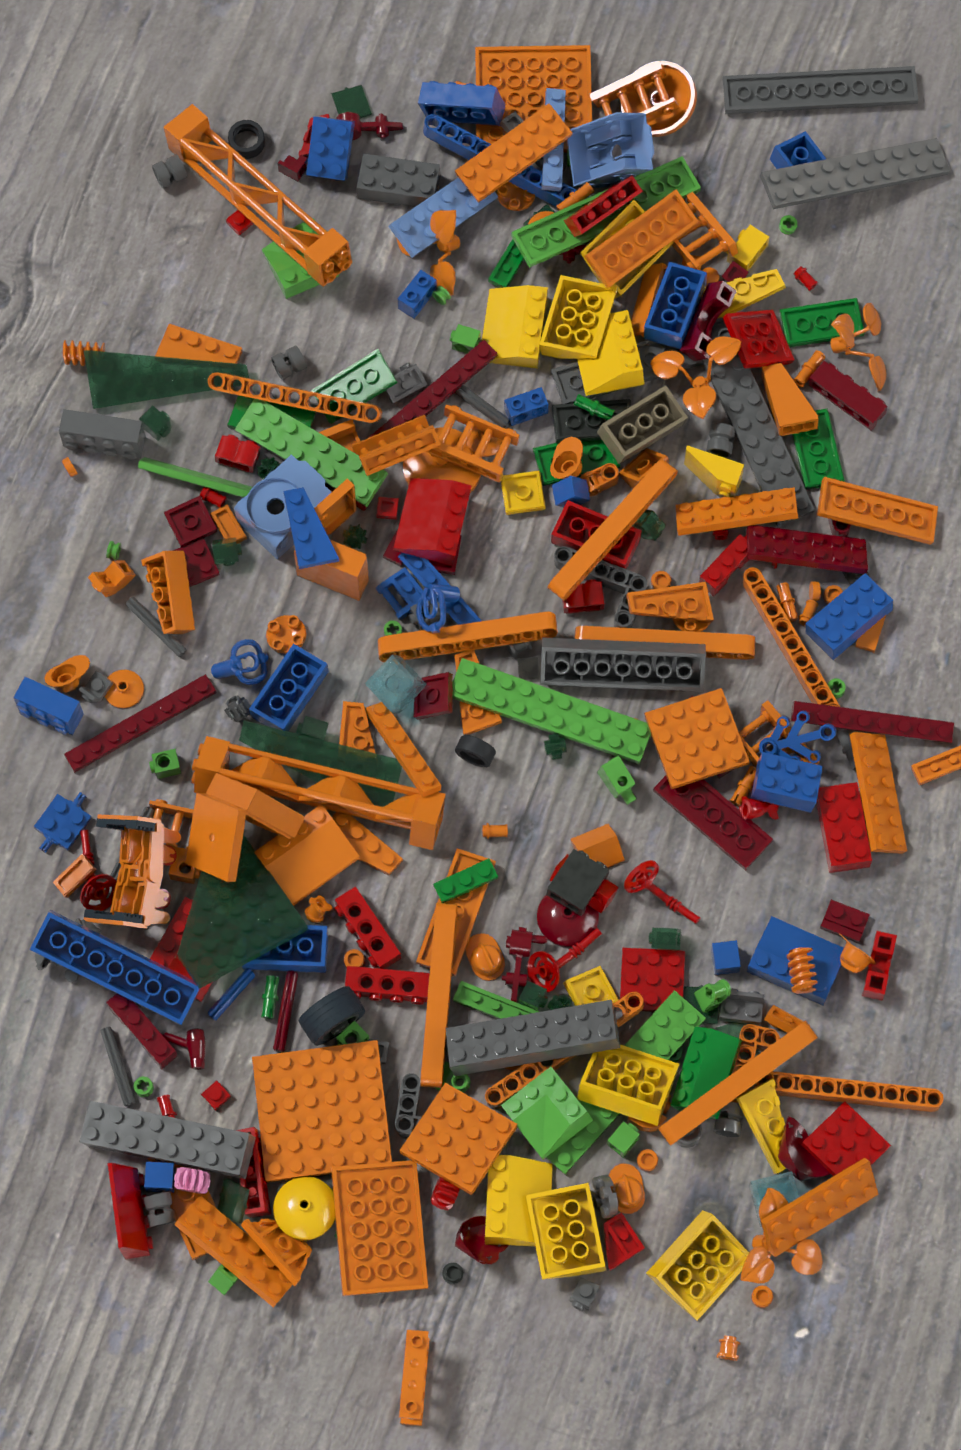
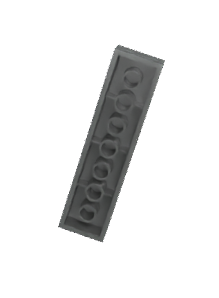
[540,638,706,691]
[446,1000,620,1076]
[79,1101,256,1179]

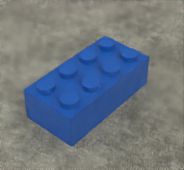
[418,81,505,126]
[644,262,707,349]
[806,573,893,660]
[249,644,329,737]
[241,923,328,973]

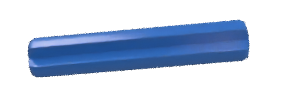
[208,968,255,1020]

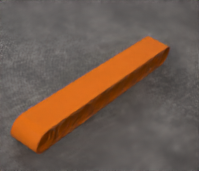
[208,373,382,423]
[547,459,678,601]
[743,567,840,707]
[378,612,558,663]
[575,626,756,660]
[420,903,457,1088]
[485,992,644,1109]
[658,1020,818,1146]
[754,1071,944,1112]

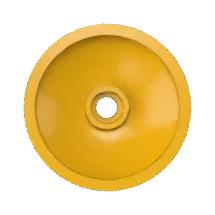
[273,1176,335,1240]

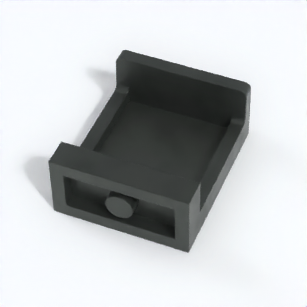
[546,849,609,916]

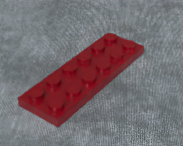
[746,525,868,574]
[653,775,773,871]

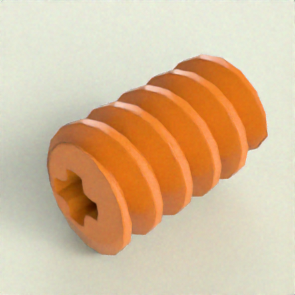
[63,340,105,367]
[787,947,818,994]

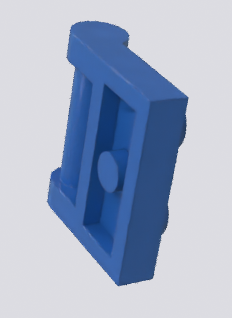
[376,567,423,620]

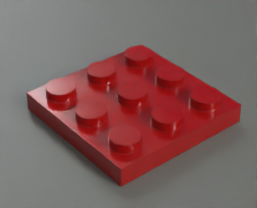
[723,310,795,368]
[620,947,685,1012]
[801,1101,891,1176]

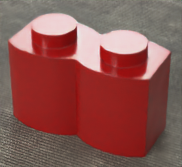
[215,435,260,473]
[562,579,605,613]

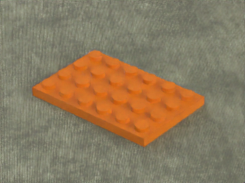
[331,1160,428,1296]

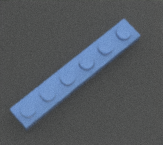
[541,88,566,192]

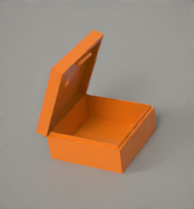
[294,478,369,601]
[185,773,305,882]

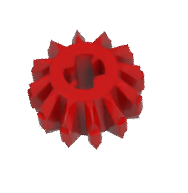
[431,1177,460,1211]

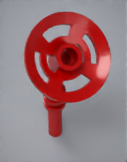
[80,830,117,911]
[624,860,700,924]
[527,928,602,992]

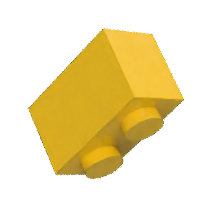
[726,224,769,271]

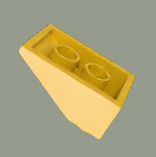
[684,445,744,498]

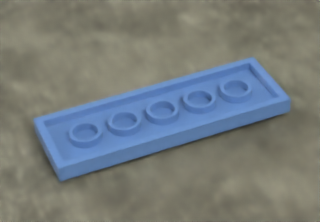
[388,178,498,258]

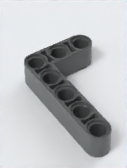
[554,546,647,628]
[395,1073,422,1138]

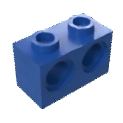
[398,270,437,319]
[504,387,548,426]

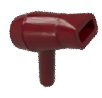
[163,1028,206,1070]

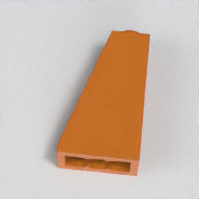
[762,363,818,436]

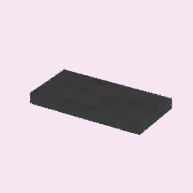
[551,399,631,443]

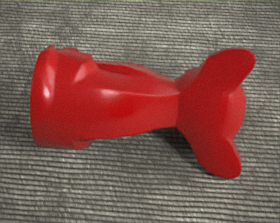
[739,796,779,820]

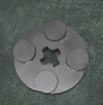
[592,1174,618,1218]

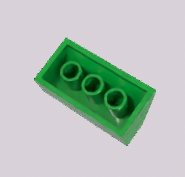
[670,1026,742,1119]

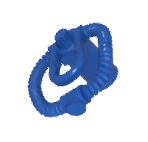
[416,584,460,633]
[211,639,268,685]

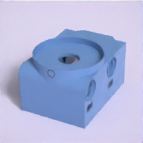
[567,112,654,188]
[234,455,332,560]

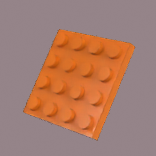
[644,688,750,789]
[399,1082,517,1195]

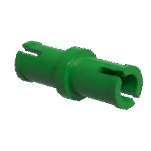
[574,394,615,420]
[261,975,279,1019]

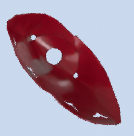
[778,1116,830,1181]
[455,1216,509,1264]

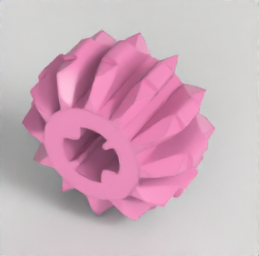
[174,1167,211,1194]

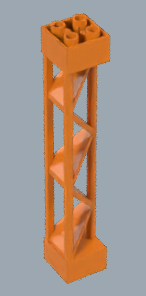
[163,104,352,287]
[191,736,446,850]

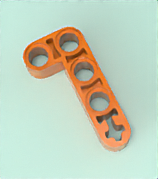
[731,1024,780,1103]

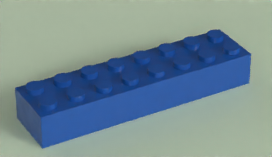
[30,910,201,1025]

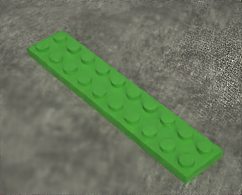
[511,156,701,268]
[453,658,651,764]
[546,990,706,1175]

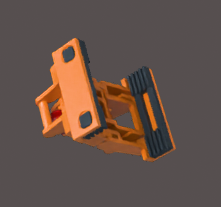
[84,814,181,929]

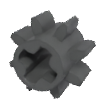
[224,695,251,721]

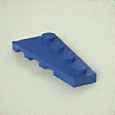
[283,487,339,569]

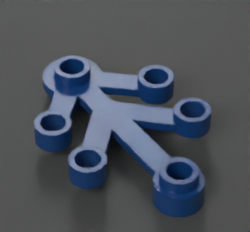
[759,710,836,763]

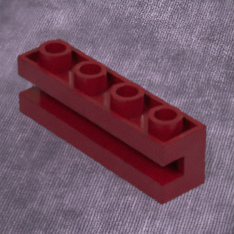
[808,361,888,431]

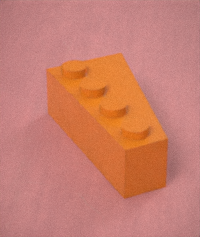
[141,551,195,634]

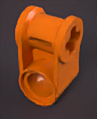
[580,463,619,497]

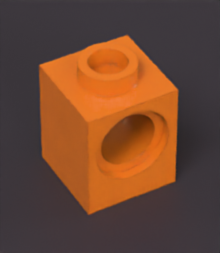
[168,855,201,884]

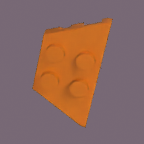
[241,1219,312,1286]

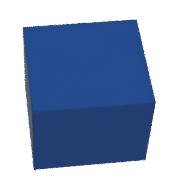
[552,476,590,508]
[711,940,741,975]
[144,1162,176,1193]

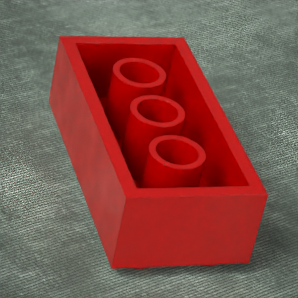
[551,500,641,570]
[816,782,872,873]

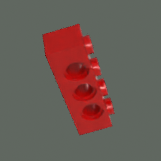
[564,175,643,237]
[334,886,401,969]
[345,966,430,1005]
[236,1127,271,1218]

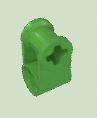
[694,979,731,1013]

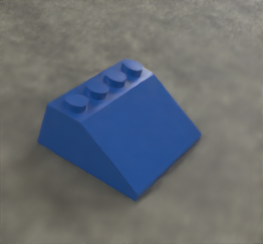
[747,916,844,1006]

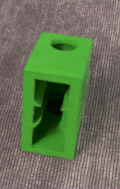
[597,755,637,805]

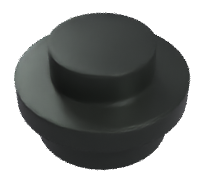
[442,1263,464,1284]

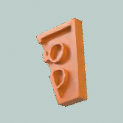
[337,701,378,765]

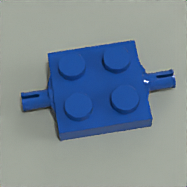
[34,792,92,853]

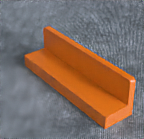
[631,263,667,337]

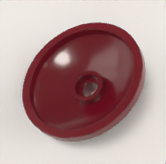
[537,895,599,947]

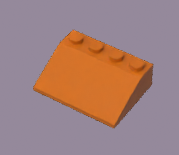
[254,804,360,906]

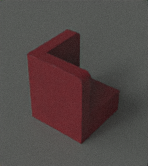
[277,155,308,182]

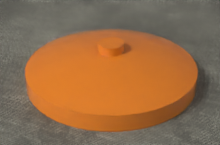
[621,61,697,137]
[403,427,481,493]

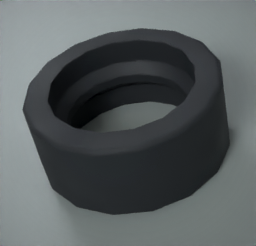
[228,120,265,159]
[455,735,496,768]

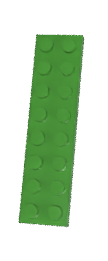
[235,399,388,507]

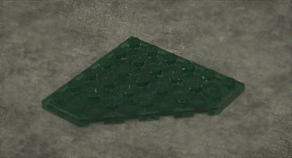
[178,834,308,989]

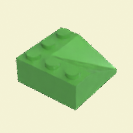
[262,218,339,299]
[501,1066,593,1159]

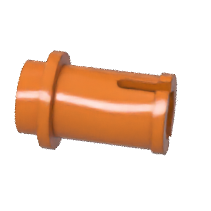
[799,600,819,627]
[482,823,508,839]

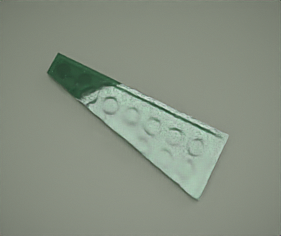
[84,350,249,409]
[239,721,402,807]

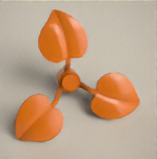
[396,210,460,295]
[830,303,886,392]
[650,336,741,419]
[740,1188,823,1284]

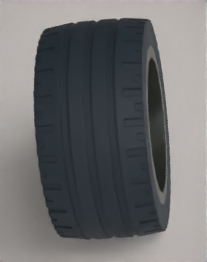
[298,986,365,1046]

